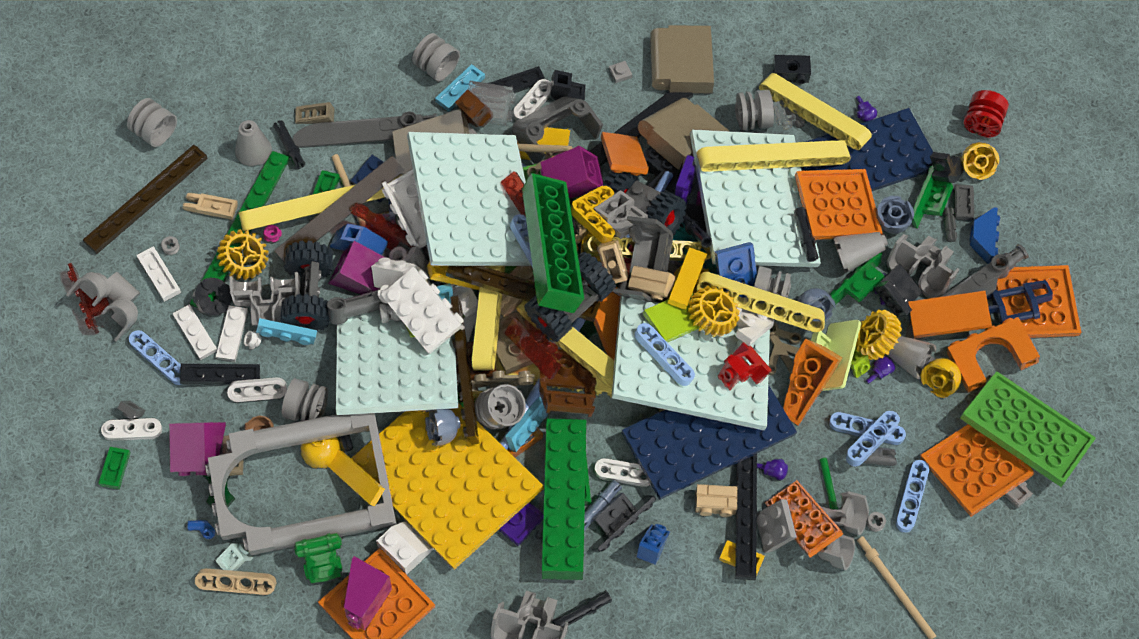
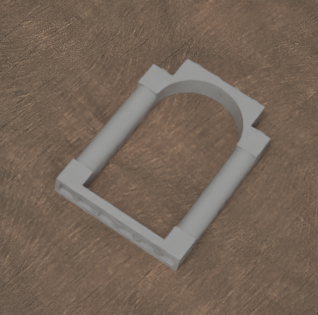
[205,413,397,555]

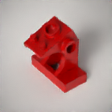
[718,342,772,391]

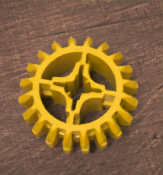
[217,229,268,280]
[688,286,740,337]
[855,310,902,360]

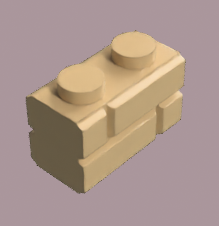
[597,240,629,284]
[628,266,675,301]
[695,484,737,517]

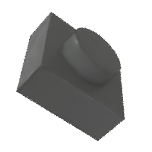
[117,401,146,419]

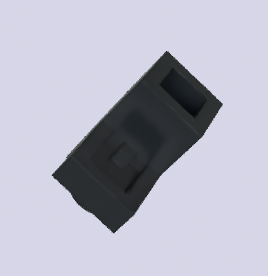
[550,70,586,101]
[930,152,964,183]

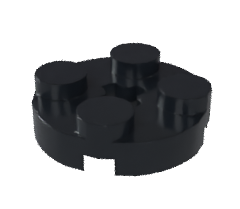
[192,278,232,317]

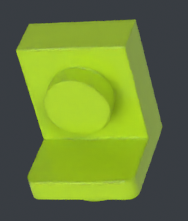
[850,347,871,378]

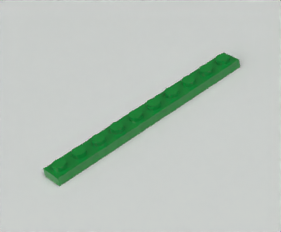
[190,151,290,308]

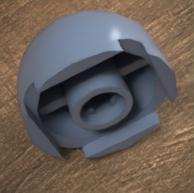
[876,196,914,234]
[797,288,836,322]
[425,409,460,447]

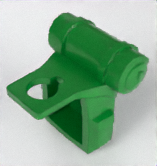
[294,533,343,583]

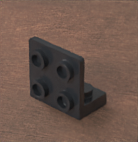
[873,264,922,317]

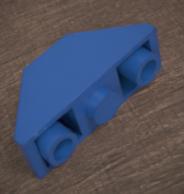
[970,207,1000,264]
[329,223,388,255]
[637,524,670,565]

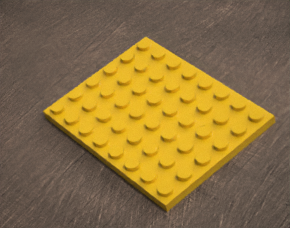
[351,403,544,570]

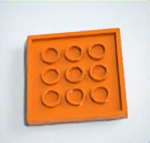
[795,169,883,240]
[996,265,1082,338]
[920,424,1034,517]
[318,548,435,639]

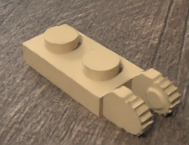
[183,193,238,220]

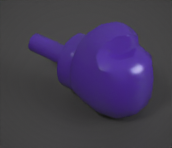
[856,96,877,122]
[866,357,895,384]
[757,459,788,481]

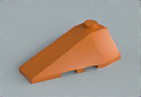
[783,339,842,426]

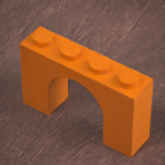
[947,317,1040,393]

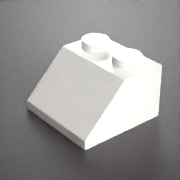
[371,258,428,288]
[377,521,434,575]

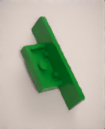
[912,165,953,229]
[830,252,885,305]

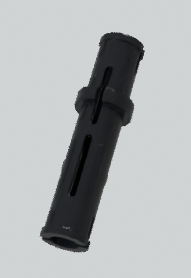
[273,120,305,169]
[794,207,819,262]
[680,214,712,248]
[552,590,612,627]

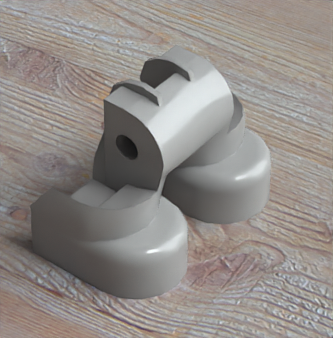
[887,234,959,298]
[66,272,140,342]
[229,272,301,326]
[818,491,869,571]
[491,591,568,639]

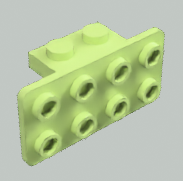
[811,320,861,391]

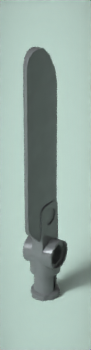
[293,111,437,148]
[906,244,1029,341]

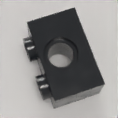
[773,55,811,84]

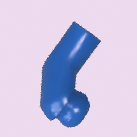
[188,520,215,539]

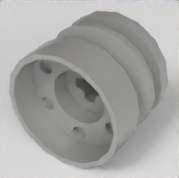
[412,33,460,82]
[735,89,774,131]
[127,98,177,147]
[754,266,791,310]
[282,378,328,421]
[475,384,526,430]

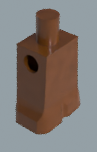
[455,89,493,128]

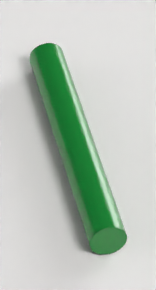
[819,458,838,510]

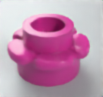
[263,225,282,243]

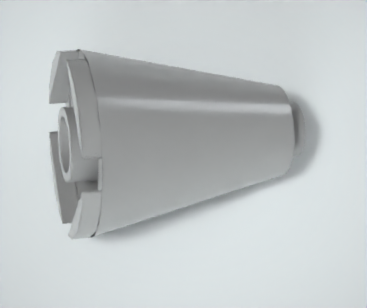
[235,120,272,166]
[833,232,888,273]
[886,336,936,379]

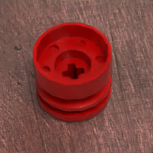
[964,90,1009,138]

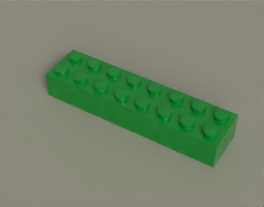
[522,173,584,313]
[542,419,587,580]

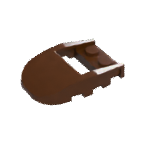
[539,349,597,417]

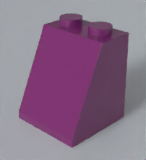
[540,146,604,198]
[328,241,386,295]
[169,422,226,476]
[344,556,392,630]

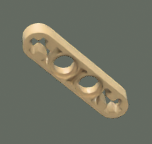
[195,568,277,595]

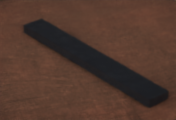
[589,91,693,167]
[735,454,757,581]

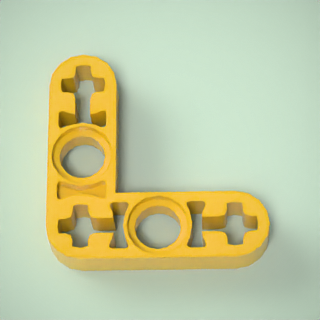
[570,186,615,243]

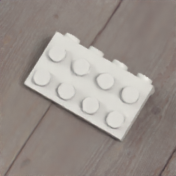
[382,169,427,249]
[381,267,465,354]

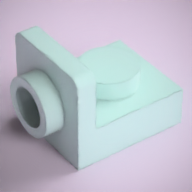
[216,543,253,571]

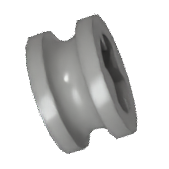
[161,236,180,255]
[867,512,886,532]

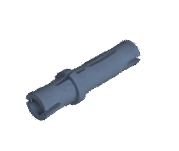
[584,480,622,532]

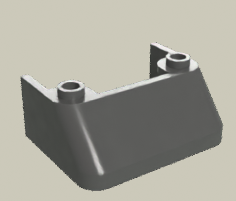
[512,97,603,164]
[613,216,673,303]

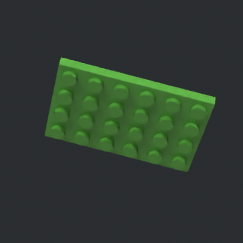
[960,371,1096,487]

